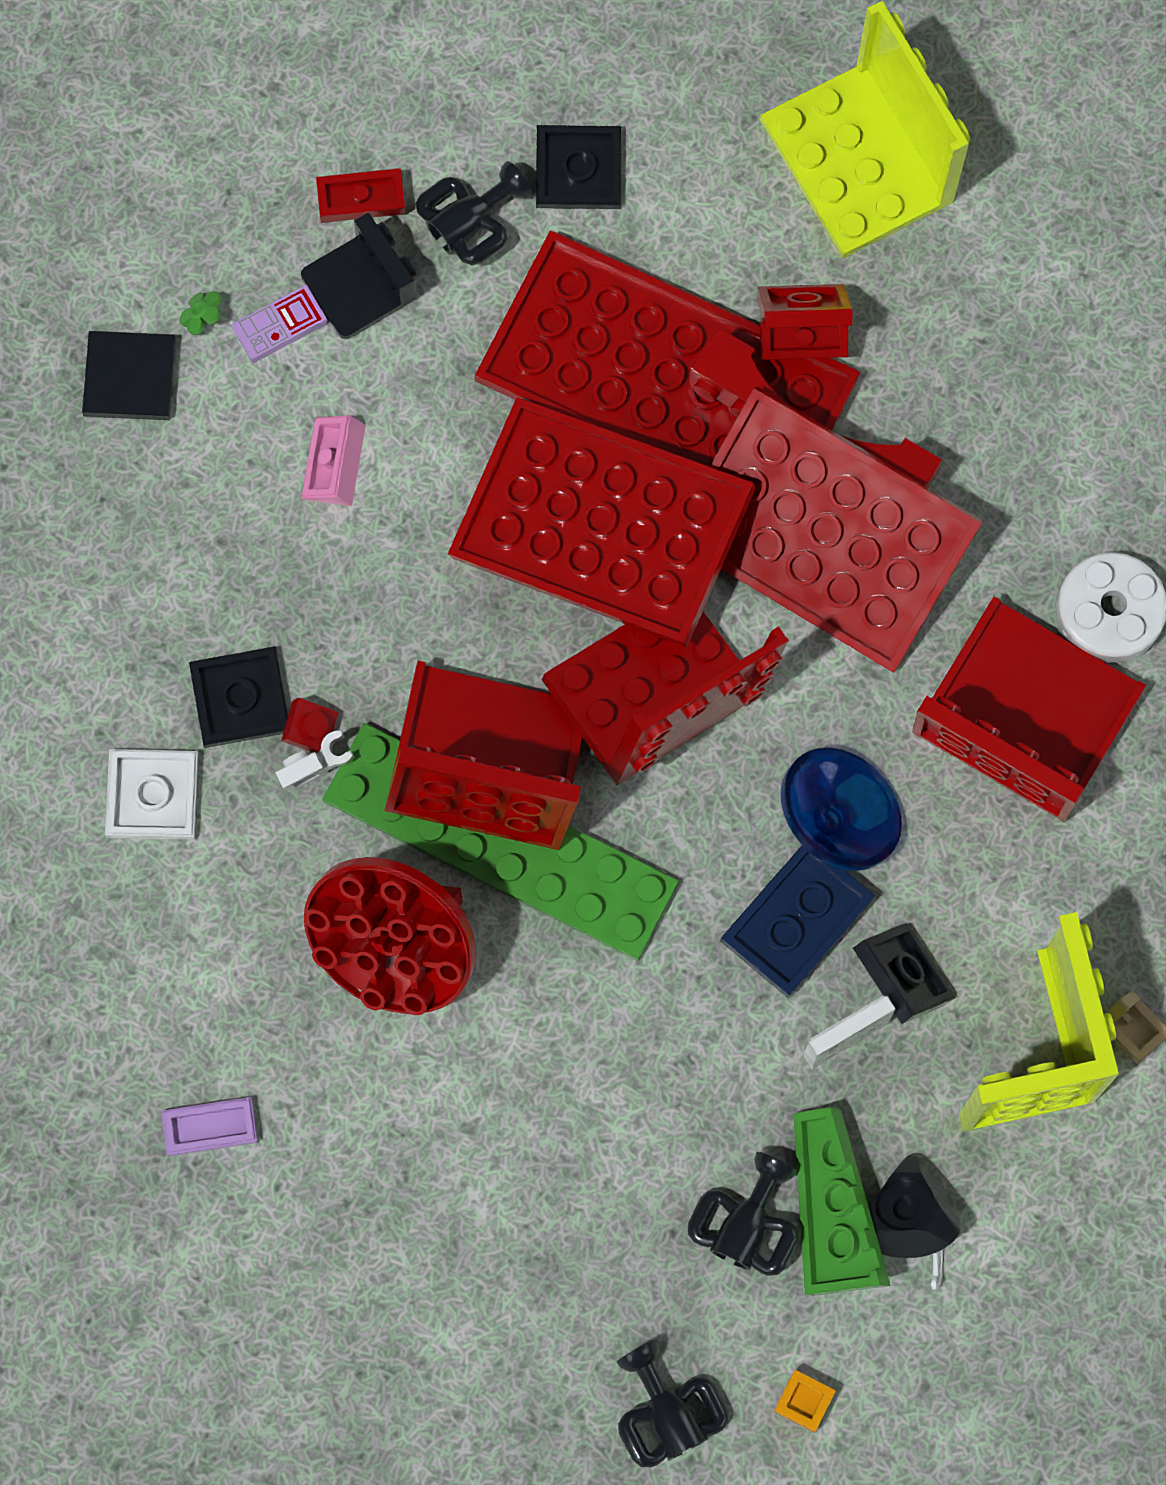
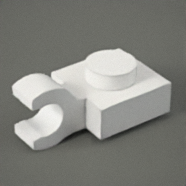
[275,731,355,792]

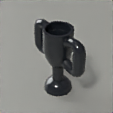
[415,161,532,266]
[688,1152,799,1276]
[616,1340,729,1467]

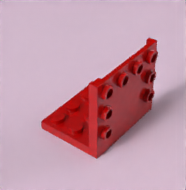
[912,596,1146,822]
[542,611,789,786]
[384,660,582,850]

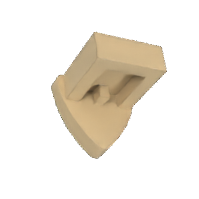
[1108,991,1166,1064]

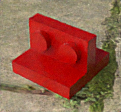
[758,284,853,360]

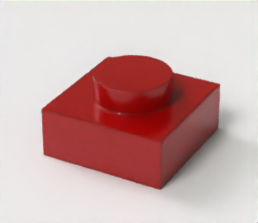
[281,698,339,753]

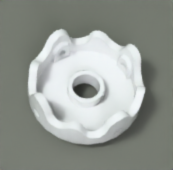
[1056,552,1166,663]

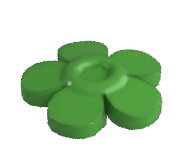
[179,291,222,335]

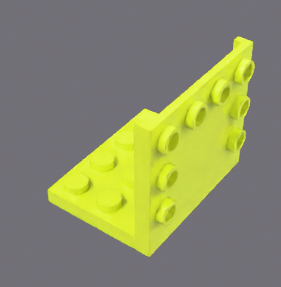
[760,1,970,259]
[959,912,1119,1132]

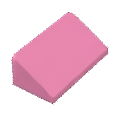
[301,415,366,506]

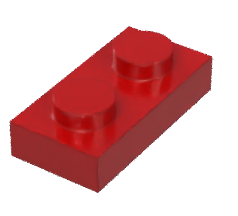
[316,168,406,223]

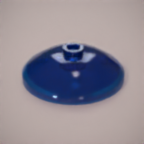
[780,747,902,871]

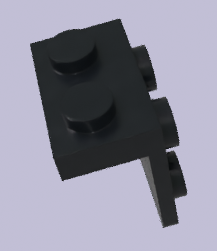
[301,212,418,339]

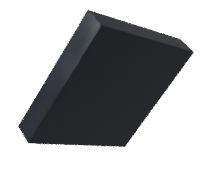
[536,125,621,209]
[82,331,176,421]
[189,646,288,748]
[853,923,956,1024]

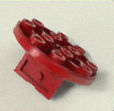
[304,857,477,1015]

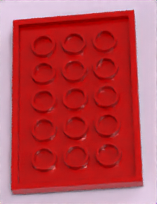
[710,386,984,673]
[447,397,756,647]

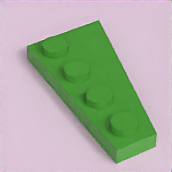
[793,1107,891,1296]

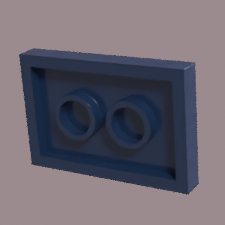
[720,839,875,999]

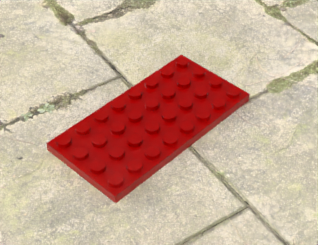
[474,230,860,467]

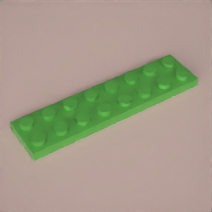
[322,723,679,961]

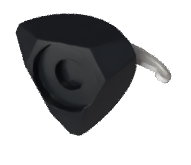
[869,1156,960,1291]

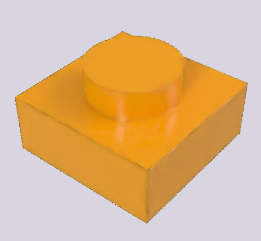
[773,1369,836,1433]

